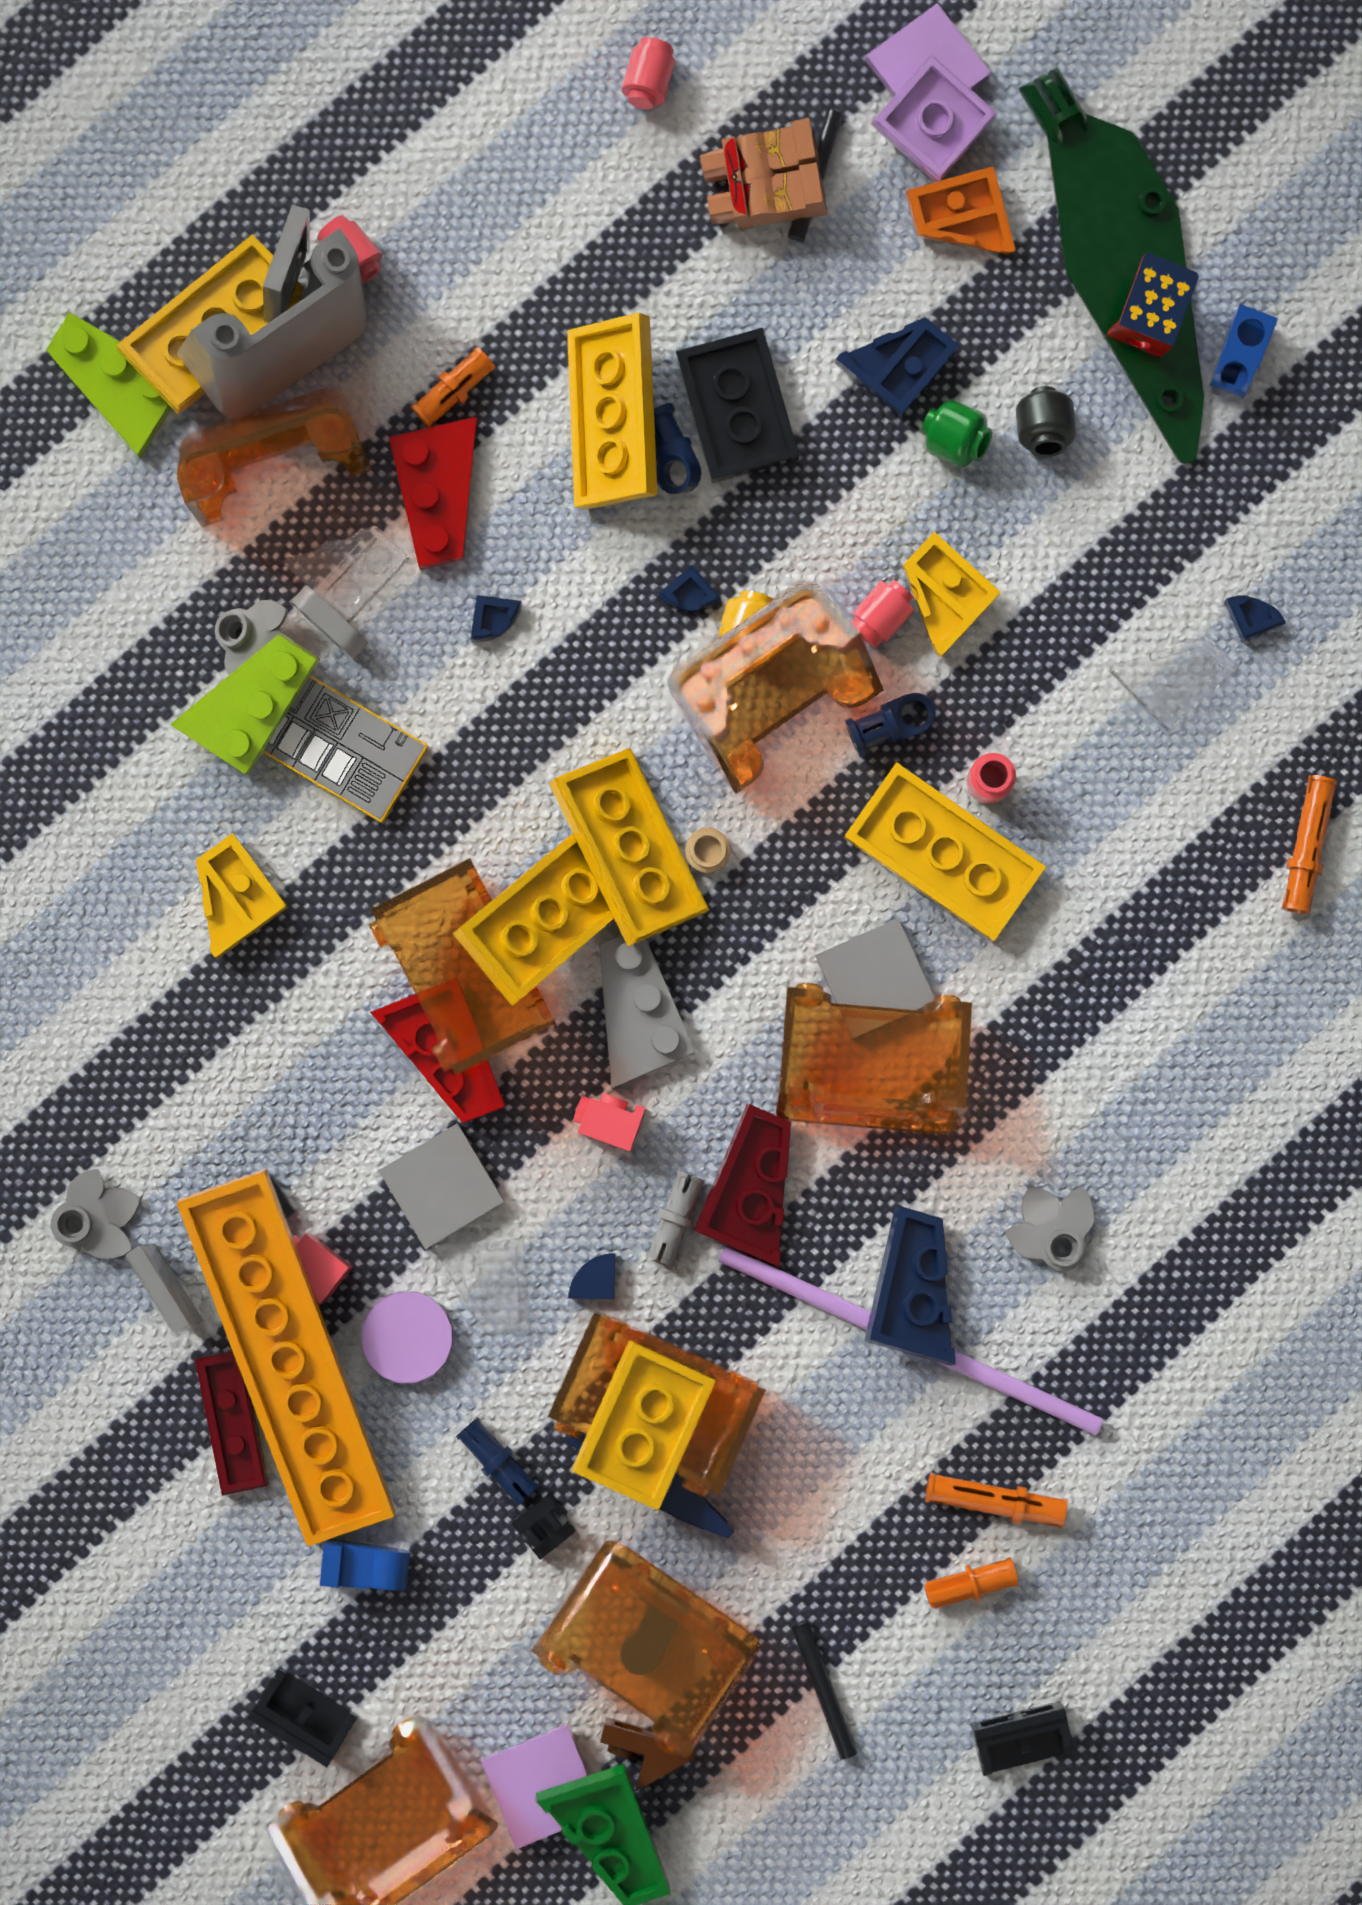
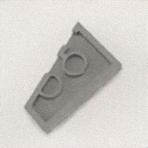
[599,935,696,1089]

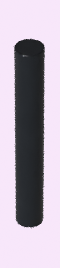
[787,109,843,242]
[791,1620,858,1760]

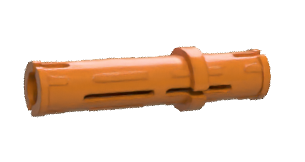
[1281,775,1337,915]
[925,1472,1068,1529]

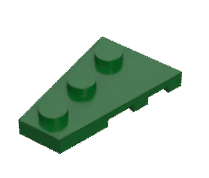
[536,1764,670,1905]

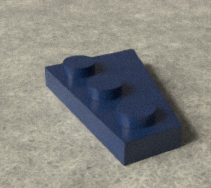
[864,1206,956,1366]

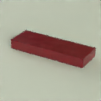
[195,1351,269,1496]

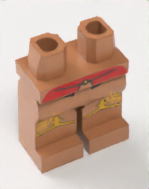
[700,117,828,230]

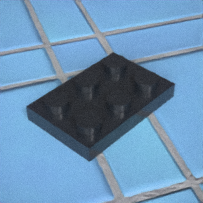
[676,327,799,483]

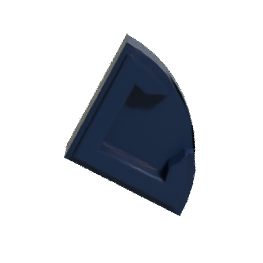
[658,565,721,612]
[470,595,522,642]
[1224,595,1286,642]
[568,1253,616,1300]

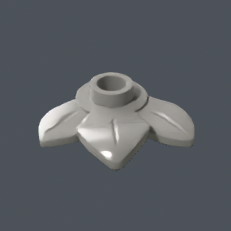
[215,600,288,675]
[51,1169,140,1259]
[1006,1186,1094,1271]

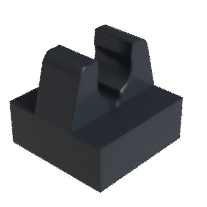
[512,1493,577,1560]

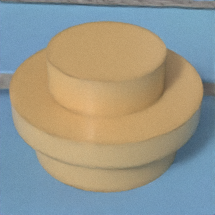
[685,828,731,874]

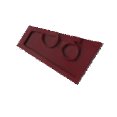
[694,1104,791,1267]

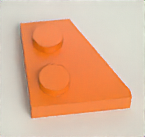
[905,166,1016,255]

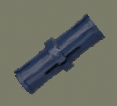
[456,1417,539,1506]

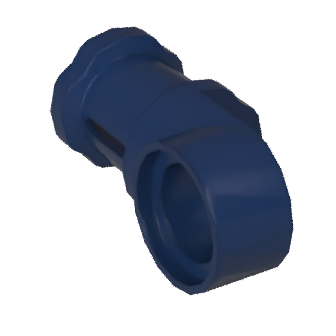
[654,403,702,494]
[844,693,936,757]

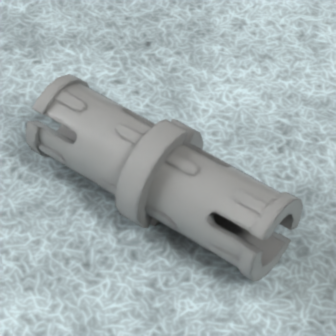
[646,1170,705,1267]

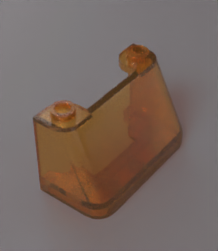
[177,388,372,527]
[668,582,884,794]
[368,858,557,1076]
[776,983,972,1134]
[547,1310,766,1497]
[531,1540,761,1758]
[267,1715,499,1905]

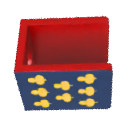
[1104,253,1199,357]

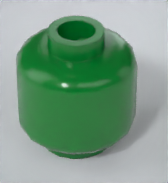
[922,400,992,467]

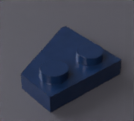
[835,317,960,418]

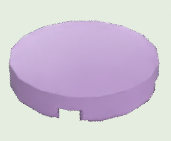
[361,1291,453,1383]

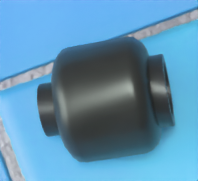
[1016,386,1076,457]

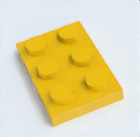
[571,1341,716,1511]

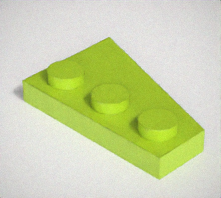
[46,312,172,459]
[170,634,320,775]

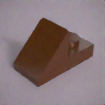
[600,1717,695,1791]

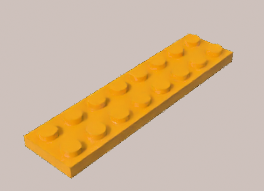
[176,1169,396,1547]

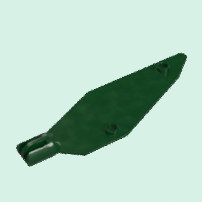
[1019,67,1204,464]

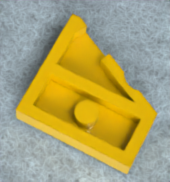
[902,532,1001,658]
[196,833,288,959]

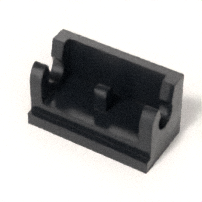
[247,1667,359,1768]
[970,1701,1075,1776]

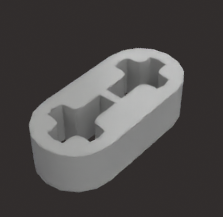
[290,585,368,660]

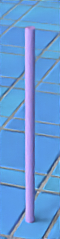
[718,1245,1103,1435]

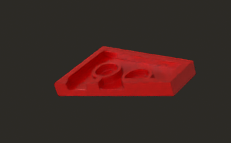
[389,417,478,570]
[370,978,506,1123]

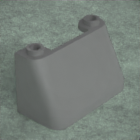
[177,228,368,419]

